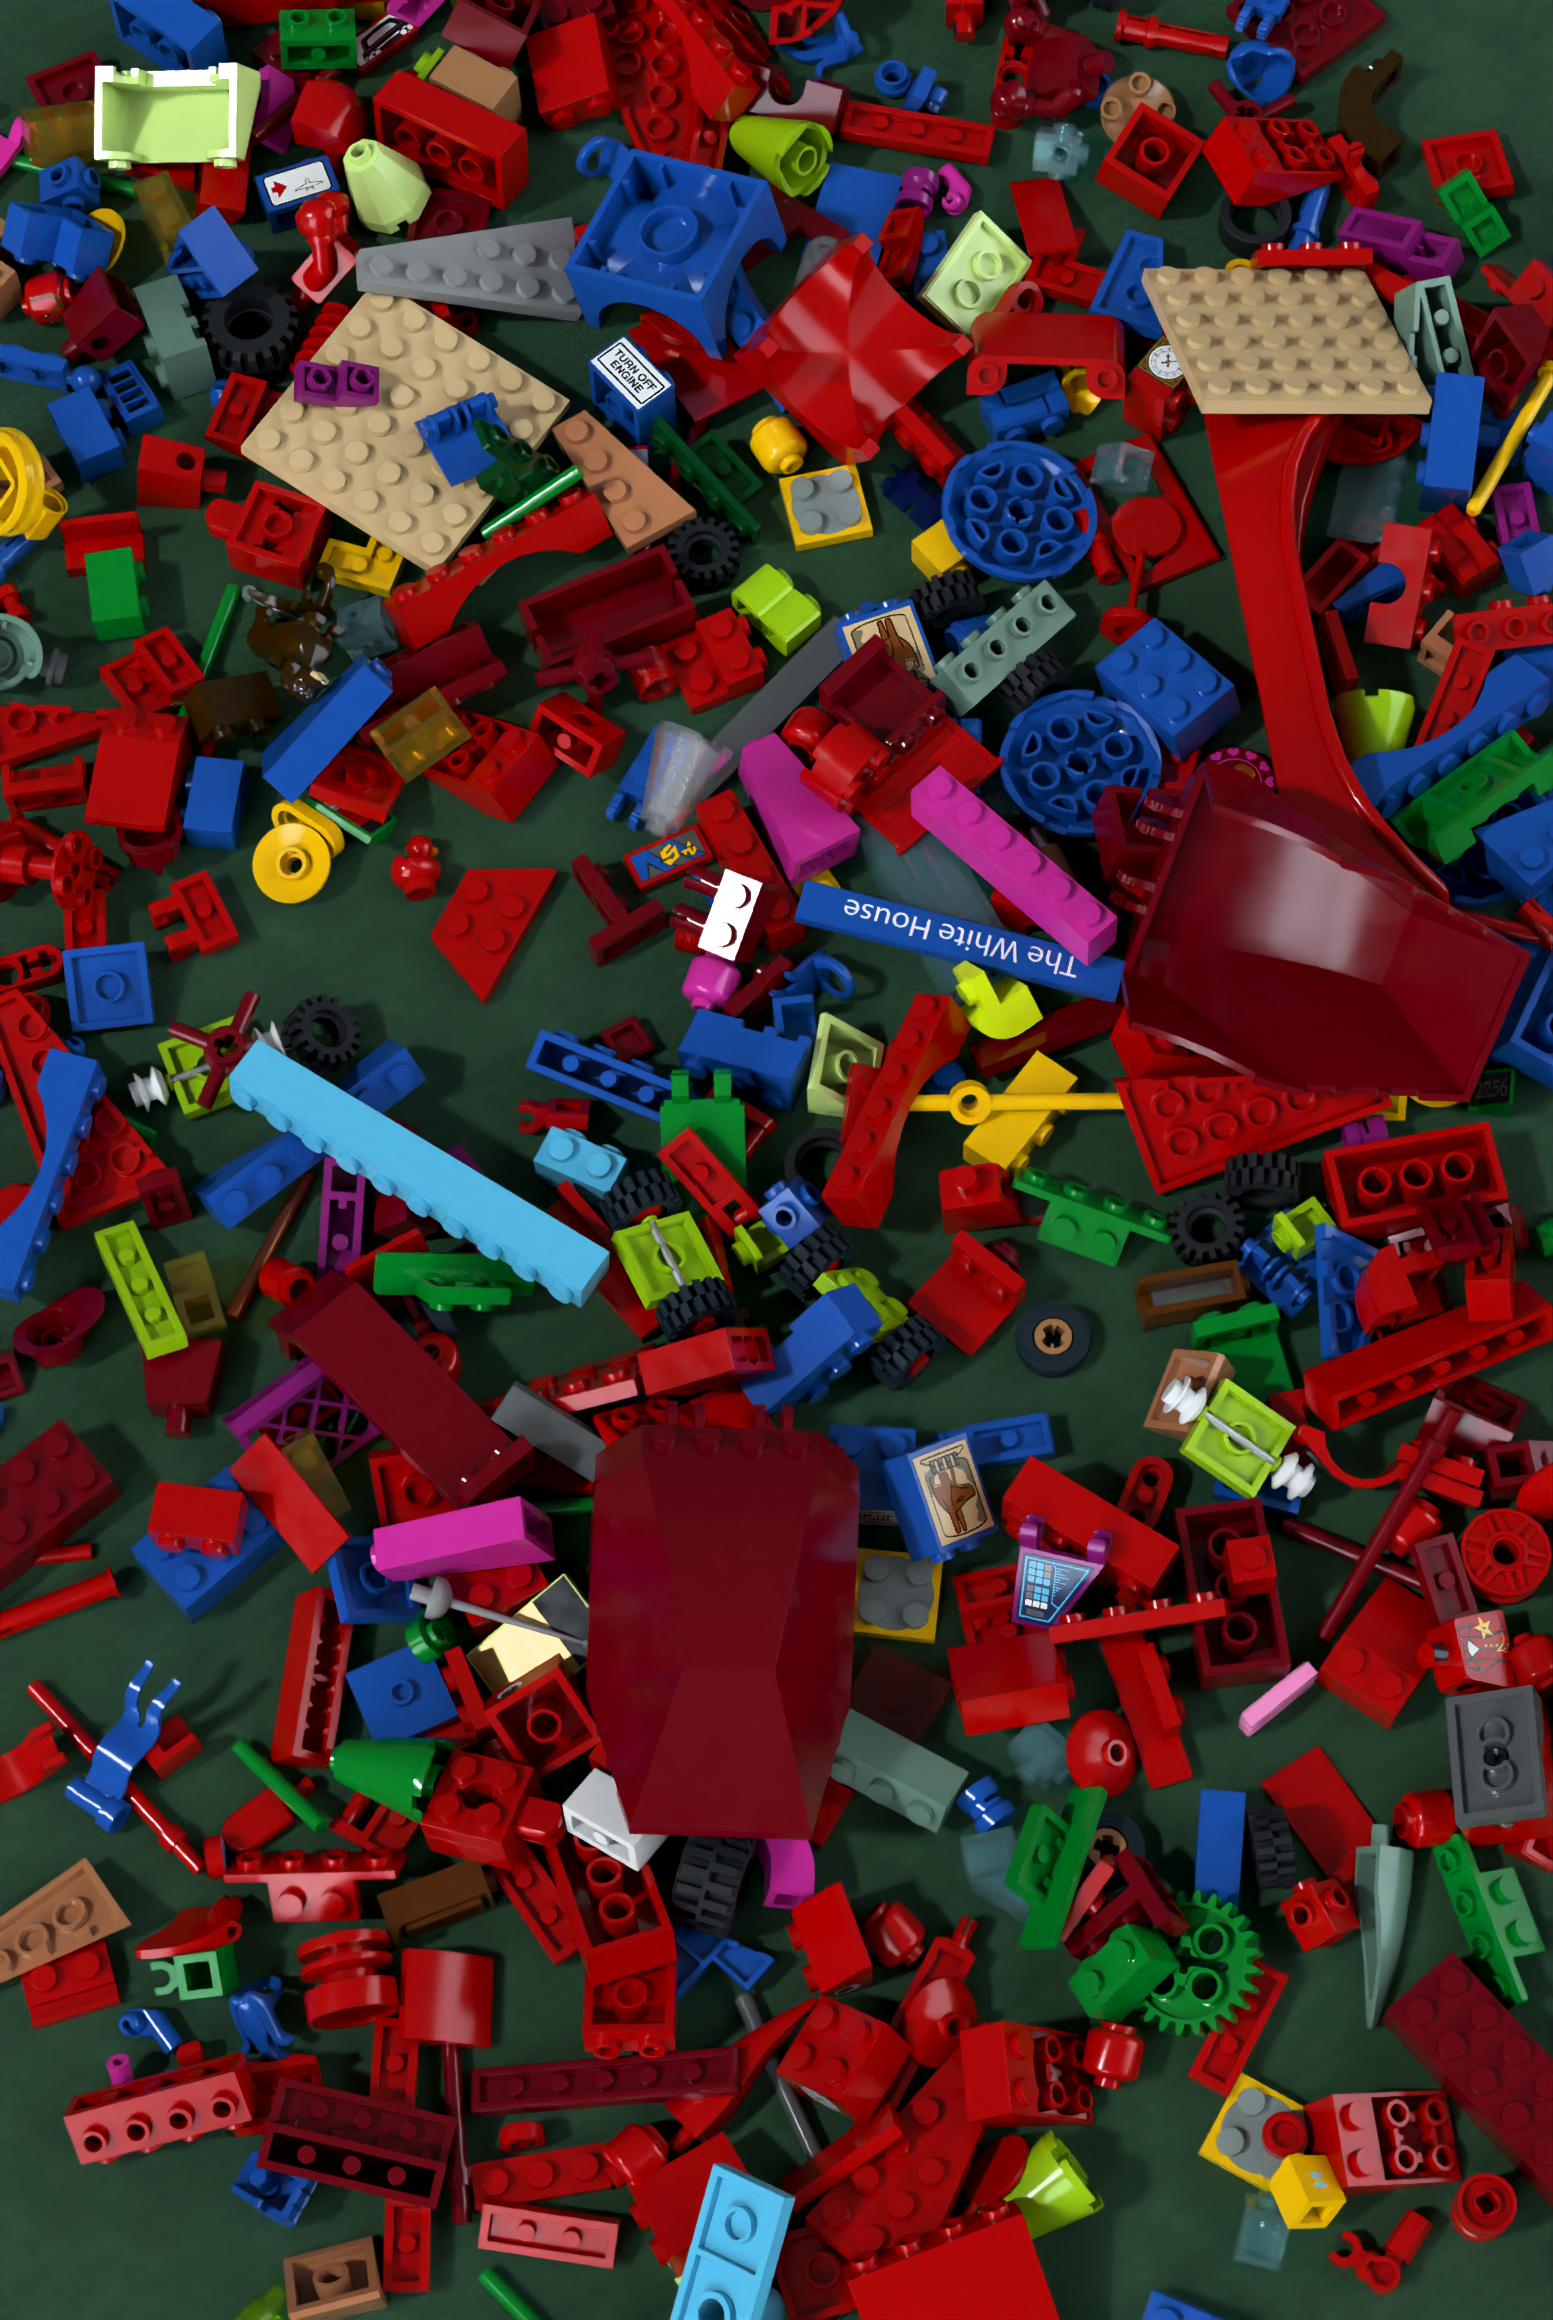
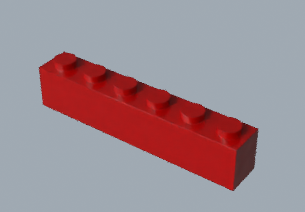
[1303,1280,1553,1432]

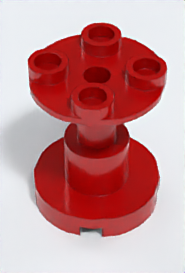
[0,821,103,912]

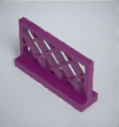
[221,1356,381,1485]

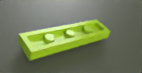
[94,1220,188,1360]

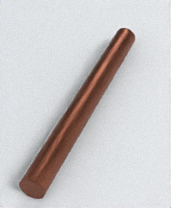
[225,1171,315,1322]

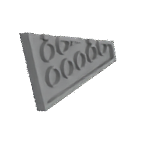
[355,217,582,322]

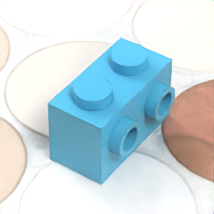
[533,1126,630,1207]

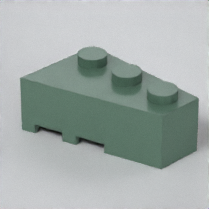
[133,274,216,401]
[1393,275,1474,388]

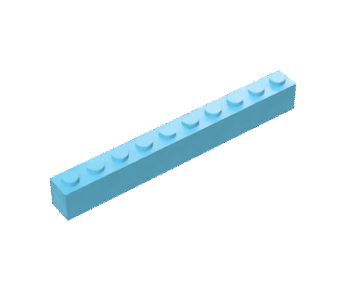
[228,1039,610,1308]

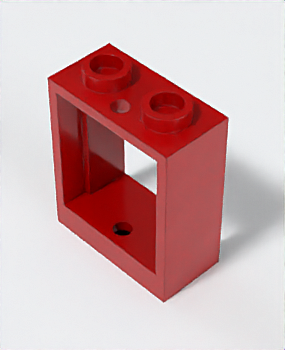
[637,1327,776,1396]

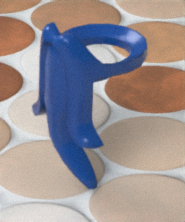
[778,10,864,77]
[576,135,630,180]
[769,949,856,1000]
[229,1976,296,2061]

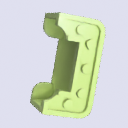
[94,63,261,171]

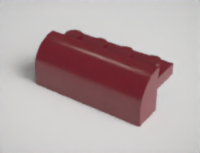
[328,618,507,749]
[256,2076,457,2210]

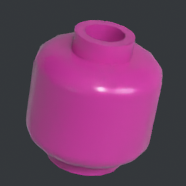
[682,951,741,1012]

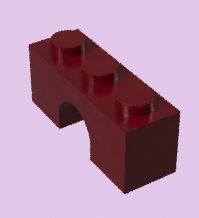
[738,56,851,135]

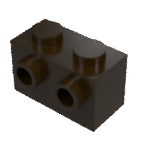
[182,670,284,744]

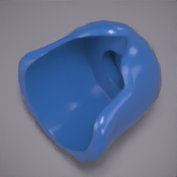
[1226,39,1296,107]

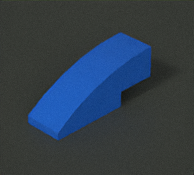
[1192,1789,1246,1935]

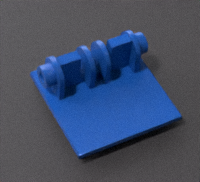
[414,392,510,487]
[1237,1208,1318,1320]

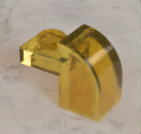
[163,1250,229,1339]

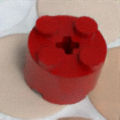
[800,718,891,816]

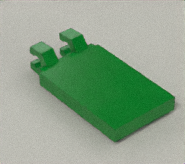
[660,1068,748,1228]

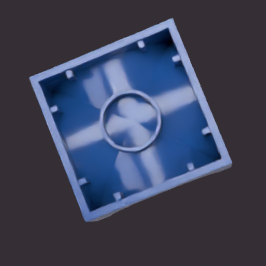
[564,148,787,360]

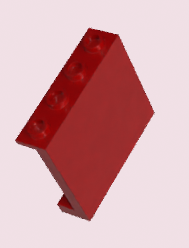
[841,2199,1060,2320]

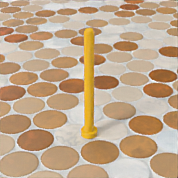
[1466,360,1553,517]

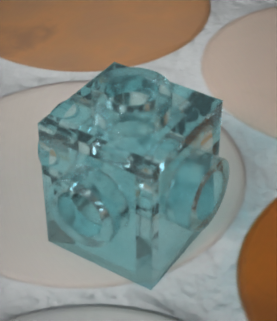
[1031,122,1090,181]
[335,594,398,661]

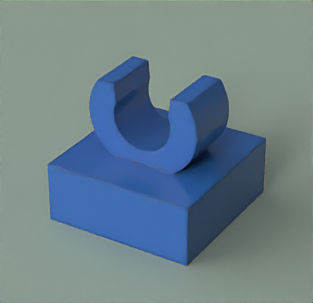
[901,65,948,115]

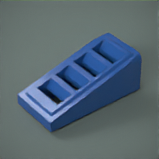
[100,359,165,437]
[1331,563,1406,625]

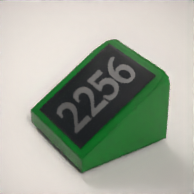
[1467,1068,1516,1117]

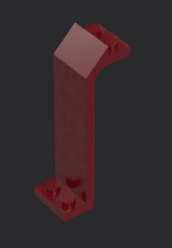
[266,1270,534,1510]

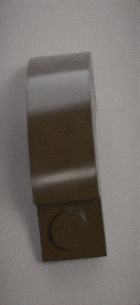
[1336,49,1404,182]

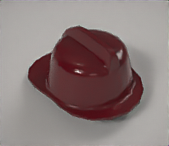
[116,804,183,876]
[12,1287,106,1369]

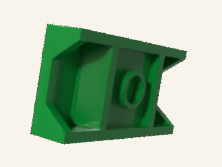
[1387,729,1553,865]

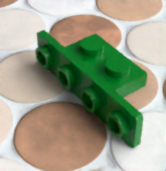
[1011,1167,1173,1267]
[372,1251,535,1312]
[1004,1786,1108,1950]
[1433,1832,1546,2012]

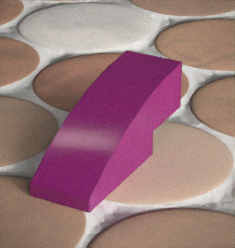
[1337,206,1465,281]

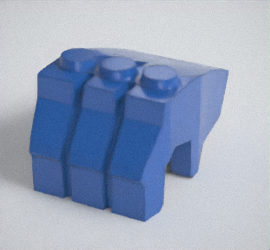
[230,2150,319,2229]

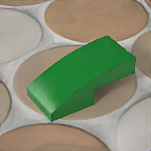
[1433,168,1512,258]

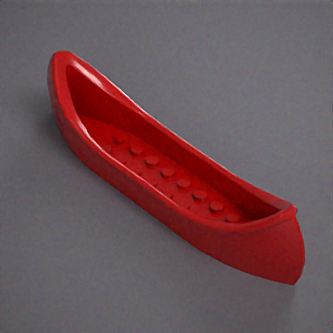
[1203,414,1450,905]

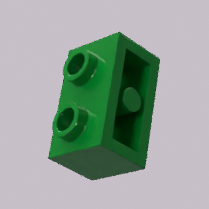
[279,8,357,70]
[84,547,151,642]
[1067,1923,1180,2023]

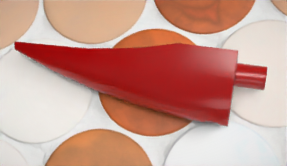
[663,1997,818,2155]

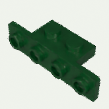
[651,415,764,546]
[473,418,585,507]

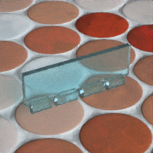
[1326,445,1412,544]

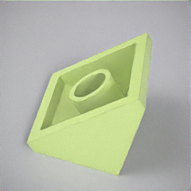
[807,1012,884,1117]

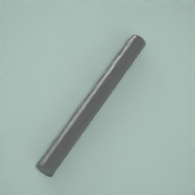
[735,1992,823,2160]

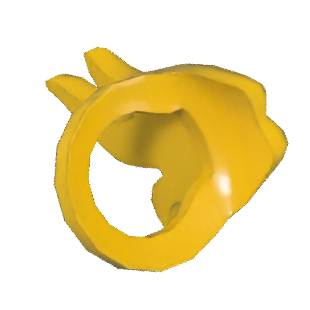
[1055,365,1101,416]

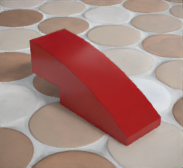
[1303,516,1383,618]

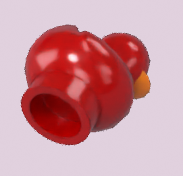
[391,835,441,901]

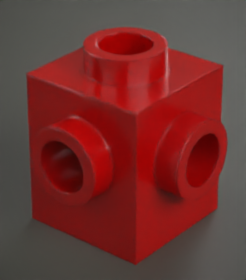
[1280,1877,1361,1953]

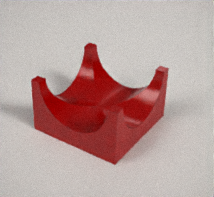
[733,232,973,466]

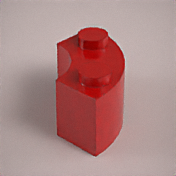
[769,0,843,45]

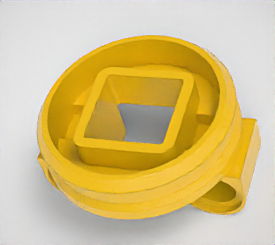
[0,427,68,540]

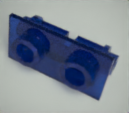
[880,463,942,531]

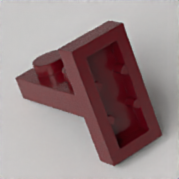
[571,853,667,968]
[1064,1848,1190,1962]

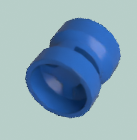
[955,1776,1017,1838]

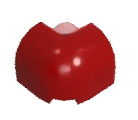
[291,76,371,176]
[1354,1243,1444,1340]

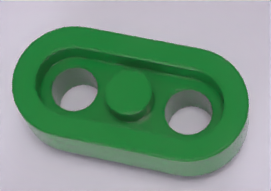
[405,1607,458,1664]

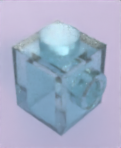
[1089,441,1155,494]
[1007,1722,1071,1792]

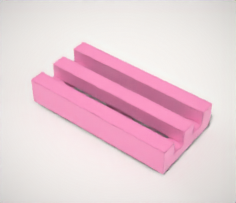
[1238,1661,1318,1738]

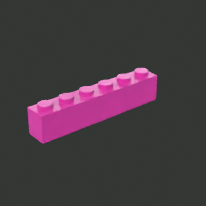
[911,766,1118,967]

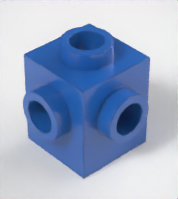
[39,155,101,213]
[758,1174,832,1250]

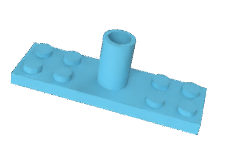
[670,2163,796,2320]

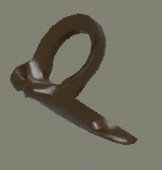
[247,562,336,622]

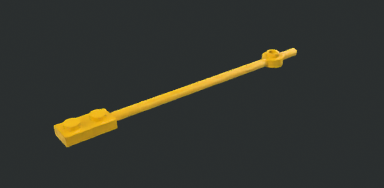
[909,1080,1407,1125]

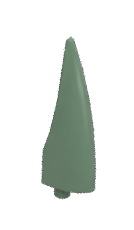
[1354,1824,1414,2029]

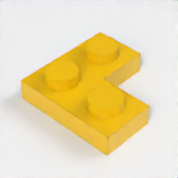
[316,536,407,598]

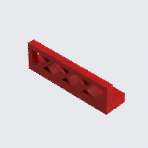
[544,1180,662,1343]

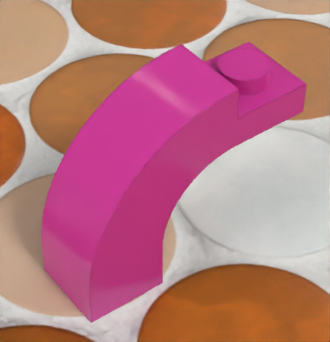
[755,1838,815,1910]

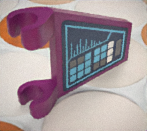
[1011,1513,1112,1631]

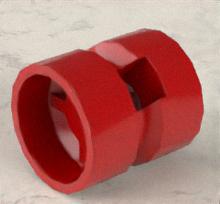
[1450,2173,1517,2243]

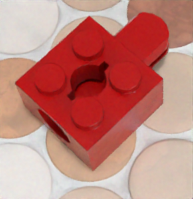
[205,480,334,591]
[420,1749,567,1871]

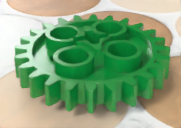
[1133,1889,1264,2039]

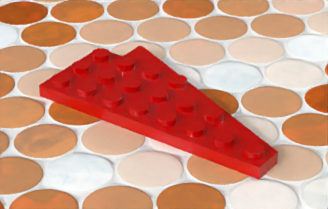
[605,0,697,160]

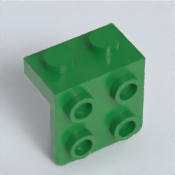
[1190,1301,1294,1405]

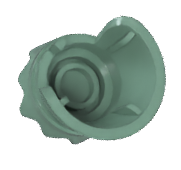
[0,613,43,691]

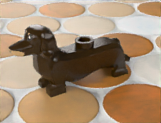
[246,605,346,703]

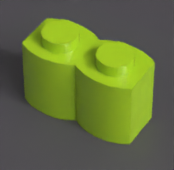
[732,563,821,657]

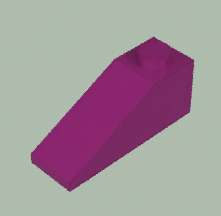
[316,1154,369,1281]

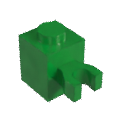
[150,1943,240,2001]

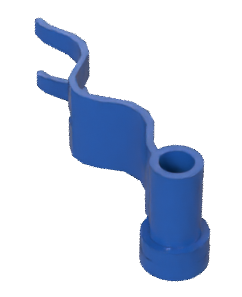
[65,1658,182,1834]

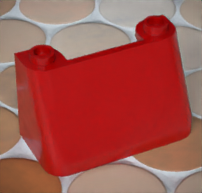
[966,312,1126,400]

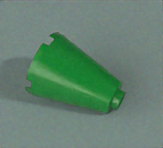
[329,1737,457,1825]

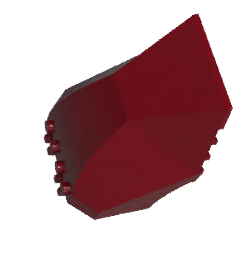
[1108,760,1531,1102]
[585,1401,860,1840]

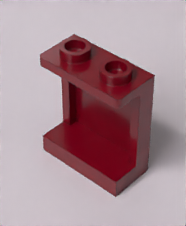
[819,634,946,764]

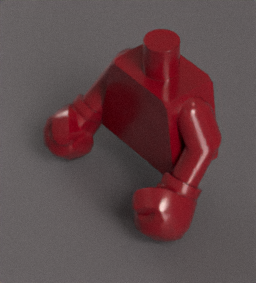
[990,5,1115,122]

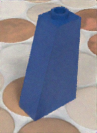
[261,653,393,804]

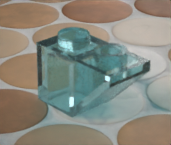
[959,1826,1031,1923]

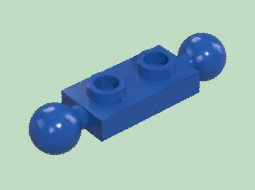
[0,344,102,394]

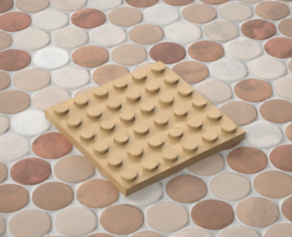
[1141,266,1432,414]
[241,292,570,571]

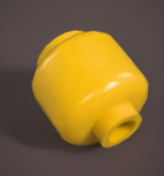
[750,415,808,475]

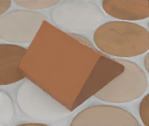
[1143,1349,1236,1442]
[283,2236,388,2320]

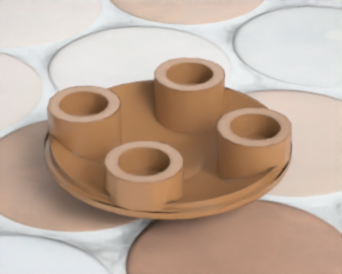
[1100,72,1176,142]

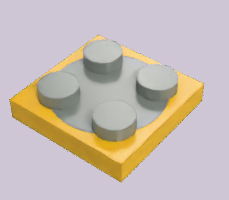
[779,464,873,552]
[854,1548,943,1644]
[1198,2072,1309,2196]

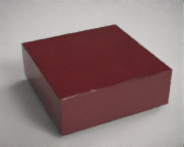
[599,1015,656,1064]

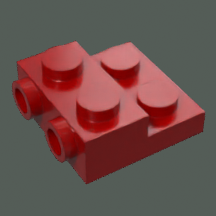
[659,607,768,716]
[582,1960,677,2060]

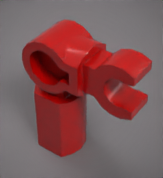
[1328,2209,1433,2296]

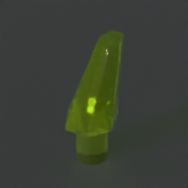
[235,2284,286,2320]

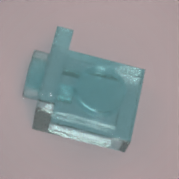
[1233,2191,1290,2271]

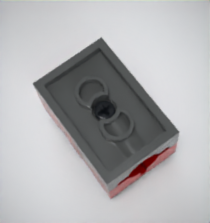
[1445,1685,1553,1848]

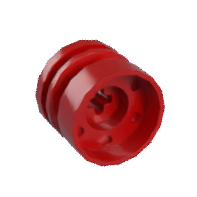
[296,1929,400,2030]

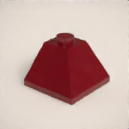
[1469,304,1551,421]
[1416,1375,1529,1457]

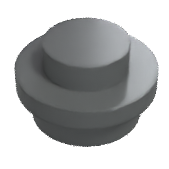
[39,647,70,687]

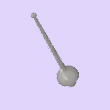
[409,1576,587,1648]

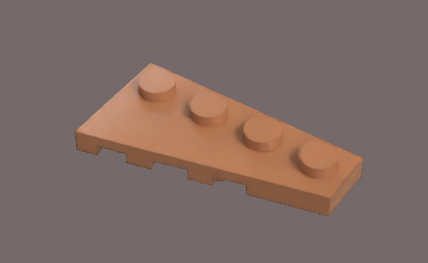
[551,410,697,555]
[0,1857,132,1983]

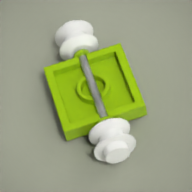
[128,1015,292,1121]
[1161,1376,1317,1500]

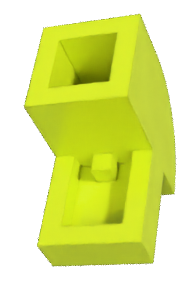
[952,960,1043,1039]

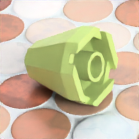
[343,139,432,234]

